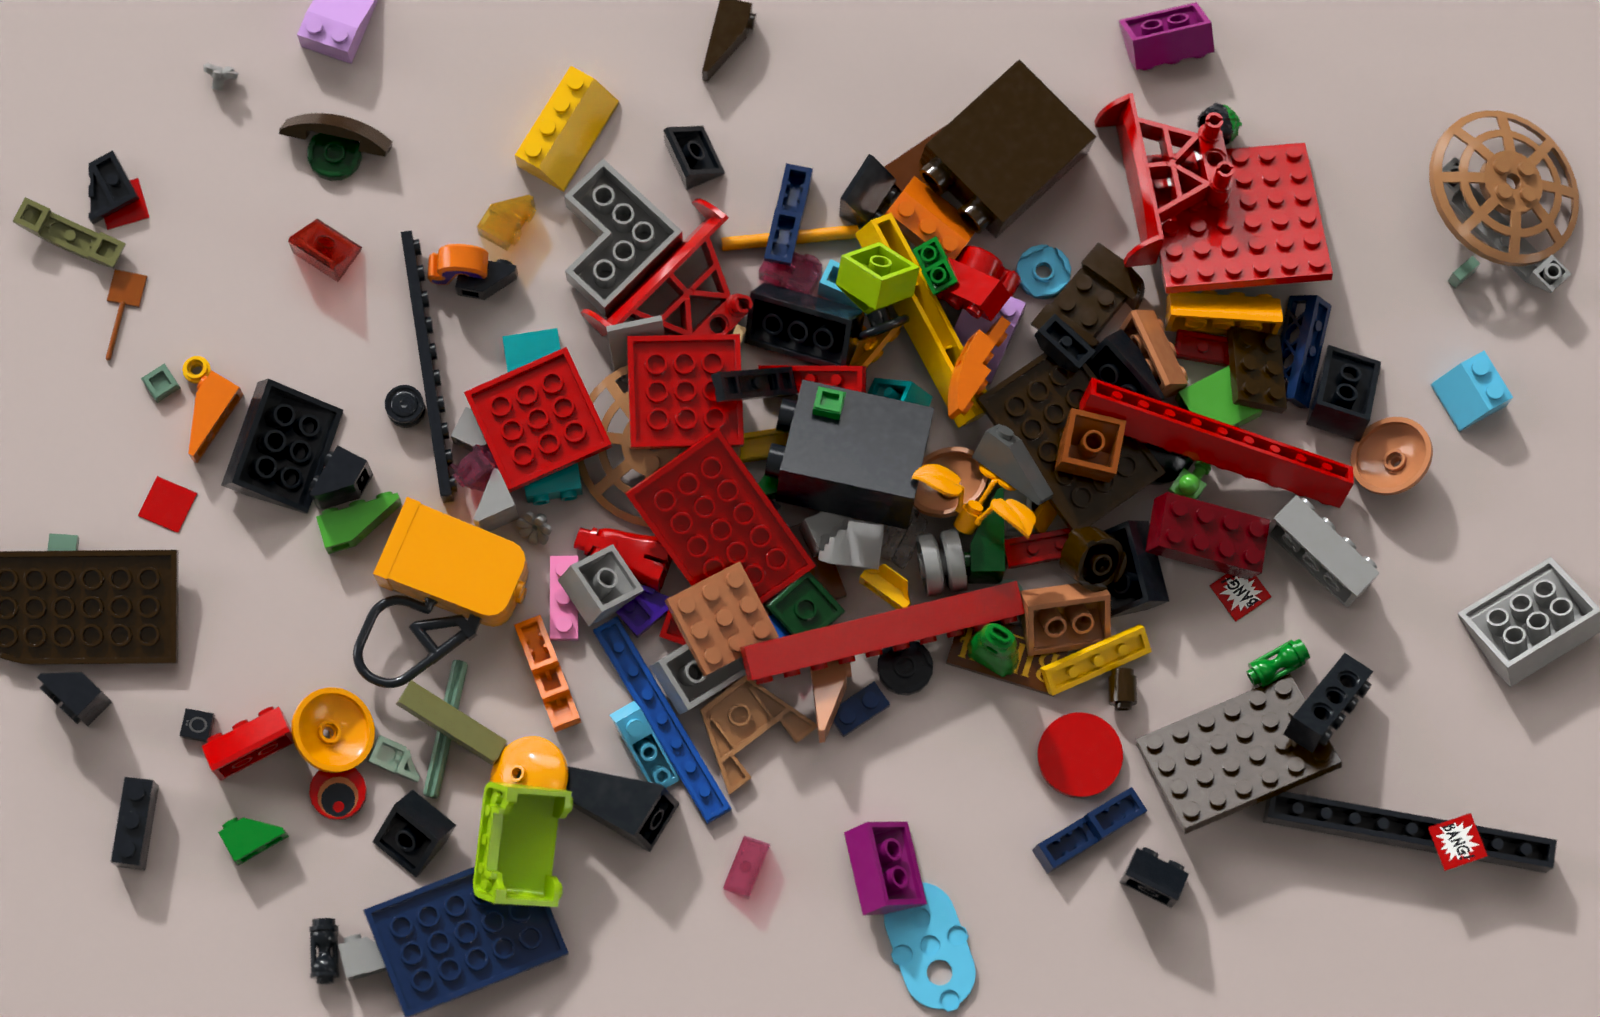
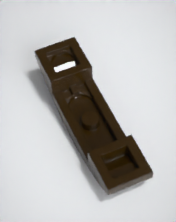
[279,113,392,157]

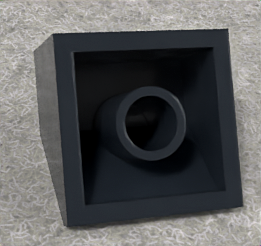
[839,154,898,229]
[372,790,456,877]
[1120,847,1189,908]

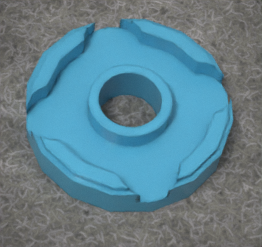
[1016,244,1071,300]

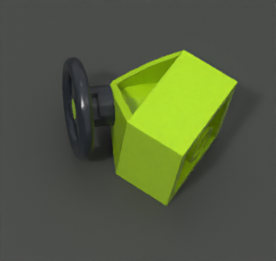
[836,242,920,341]

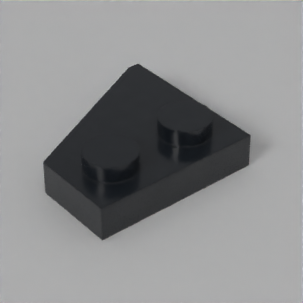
[89,150,140,224]

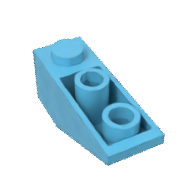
[610,701,680,788]

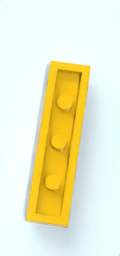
[1040,624,1152,696]

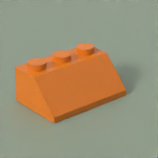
[884,176,975,260]

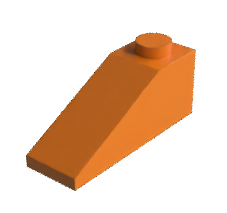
[188,370,244,463]

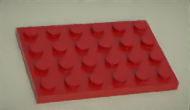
[625,428,816,604]

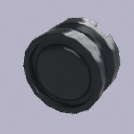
[385,385,425,428]

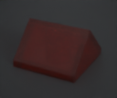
[288,218,362,282]

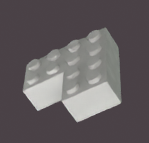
[565,159,683,317]

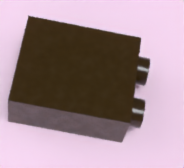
[919,59,1097,238]

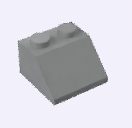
[558,544,644,626]

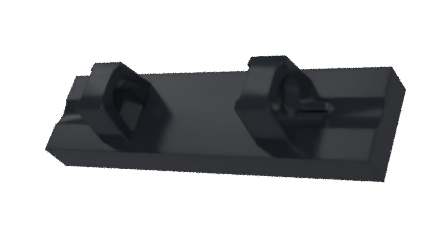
[711,366,798,403]

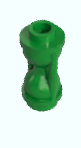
[1246,639,1310,688]

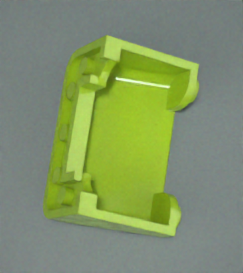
[473,782,573,907]

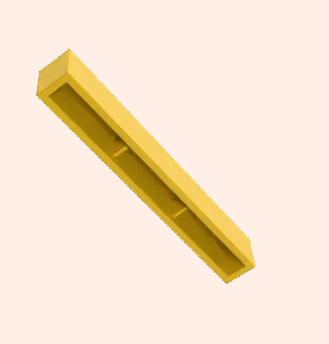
[855,213,987,428]

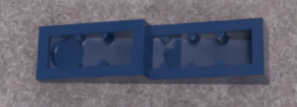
[764,163,813,266]
[1032,787,1148,874]

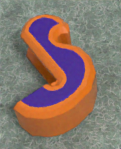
[427,244,489,285]

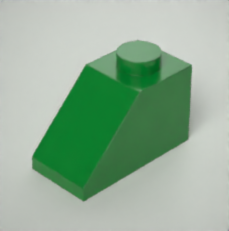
[218,817,289,866]

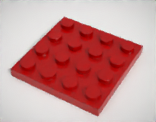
[627,334,744,449]
[464,347,612,493]

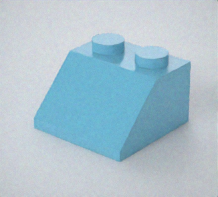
[1431,351,1513,432]

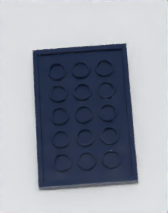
[363,867,569,1017]

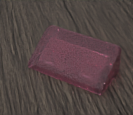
[722,836,771,900]

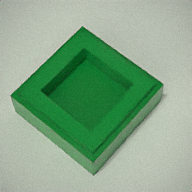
[812,386,846,420]

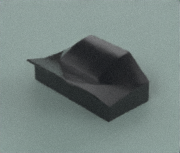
[1034,313,1096,373]

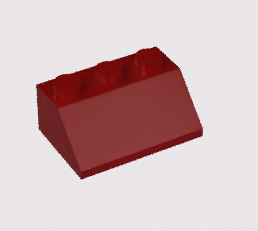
[202,706,294,781]

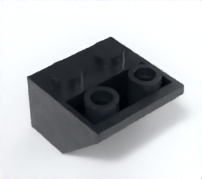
[309,445,373,510]
[37,672,112,726]

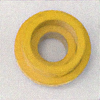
[182,356,211,384]

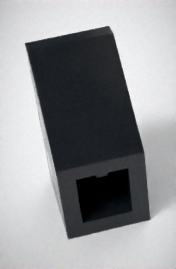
[455,259,518,300]

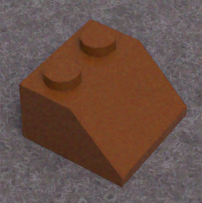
[1055,408,1126,483]

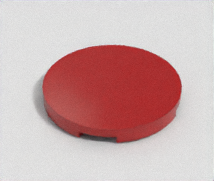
[1037,712,1123,798]

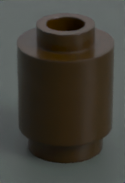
[1108,668,1137,711]

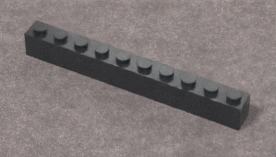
[1263,791,1557,873]

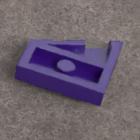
[615,585,672,638]

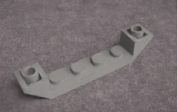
[1442,157,1571,293]

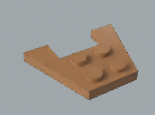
[699,675,817,795]

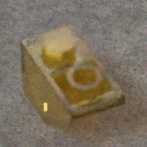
[477,195,536,251]

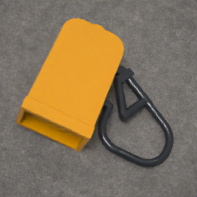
[353,497,529,688]

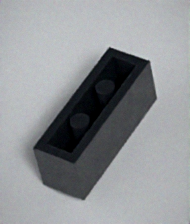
[111,777,159,870]

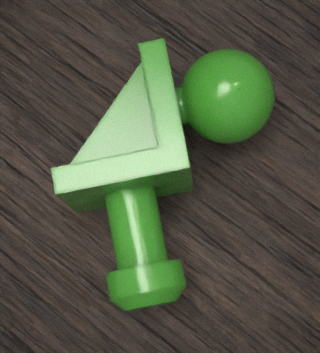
[1168,461,1212,499]

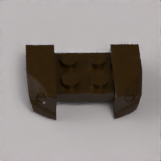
[1031,242,1145,349]

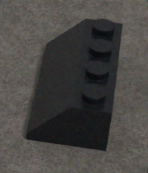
[744,282,865,366]

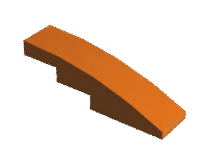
[514,615,581,732]

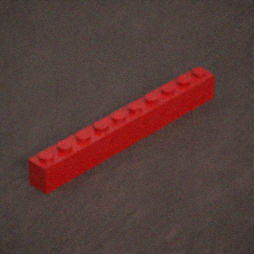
[1079,378,1354,508]
[740,581,1025,685]

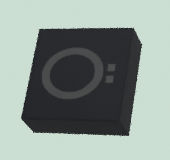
[179,708,215,742]

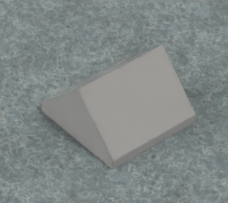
[473,468,519,532]

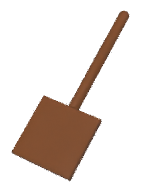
[105,269,147,361]

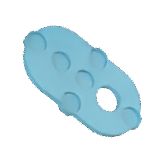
[884,882,976,1012]

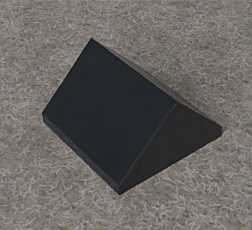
[663,126,725,190]

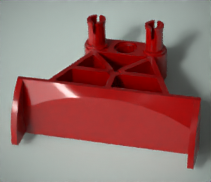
[1094,93,1234,267]
[580,199,753,337]

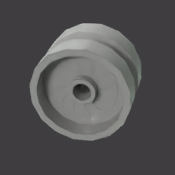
[916,529,967,597]

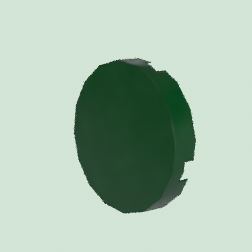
[307,133,362,181]

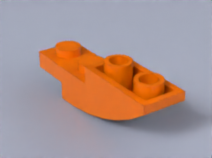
[948,316,1011,420]

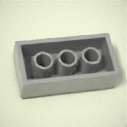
[1268,495,1380,608]

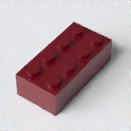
[1145,492,1270,580]

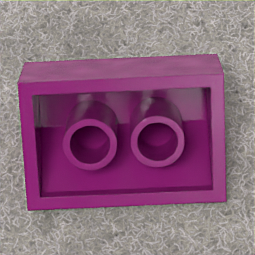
[1119,2,1215,70]
[844,821,927,915]

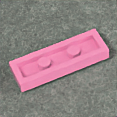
[550,556,579,641]

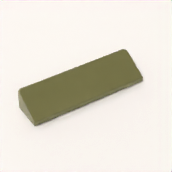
[396,680,507,765]

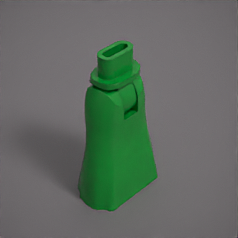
[967,623,1019,677]

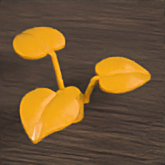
[911,463,1036,539]

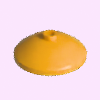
[291,687,375,773]
[489,736,568,790]

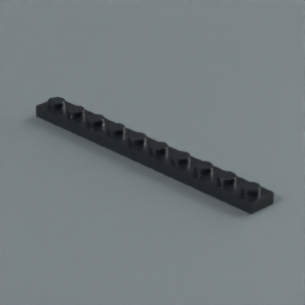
[401,230,458,503]

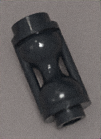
[309,918,340,984]

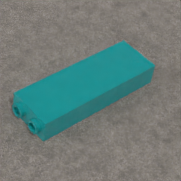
[502,328,583,505]

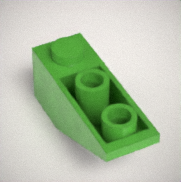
[316,492,402,554]

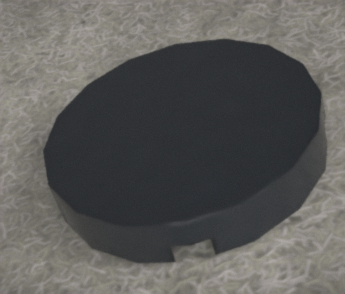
[877,641,933,695]

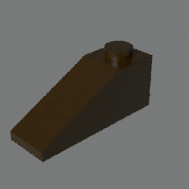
[702,0,757,82]

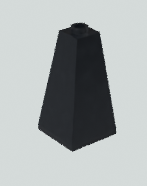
[566,766,680,852]

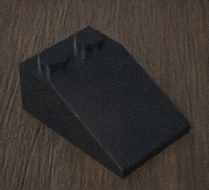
[1086,329,1165,401]
[1306,345,1381,441]

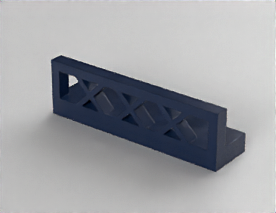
[1280,295,1332,408]

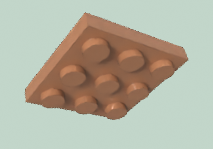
[664,561,779,676]

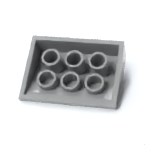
[1458,557,1600,687]

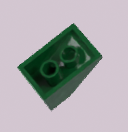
[964,488,1005,584]

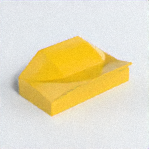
[859,564,911,609]

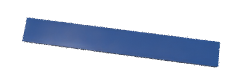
[593,616,732,824]

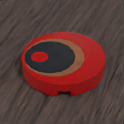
[309,768,367,820]

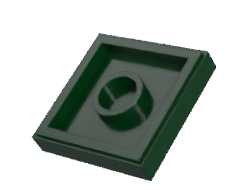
[765,571,845,635]

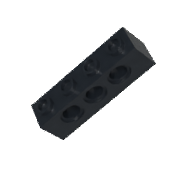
[1284,653,1373,753]

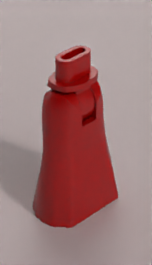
[574,527,672,592]

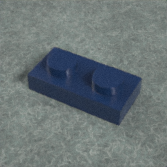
[833,681,890,738]

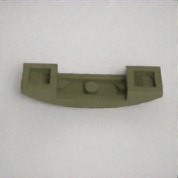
[13,197,126,269]

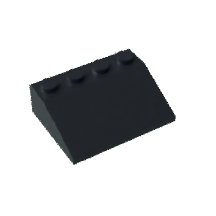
[221,378,343,514]

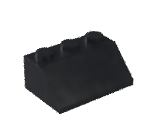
[1104,520,1169,618]

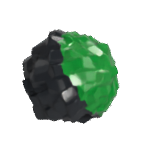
[1197,103,1242,146]

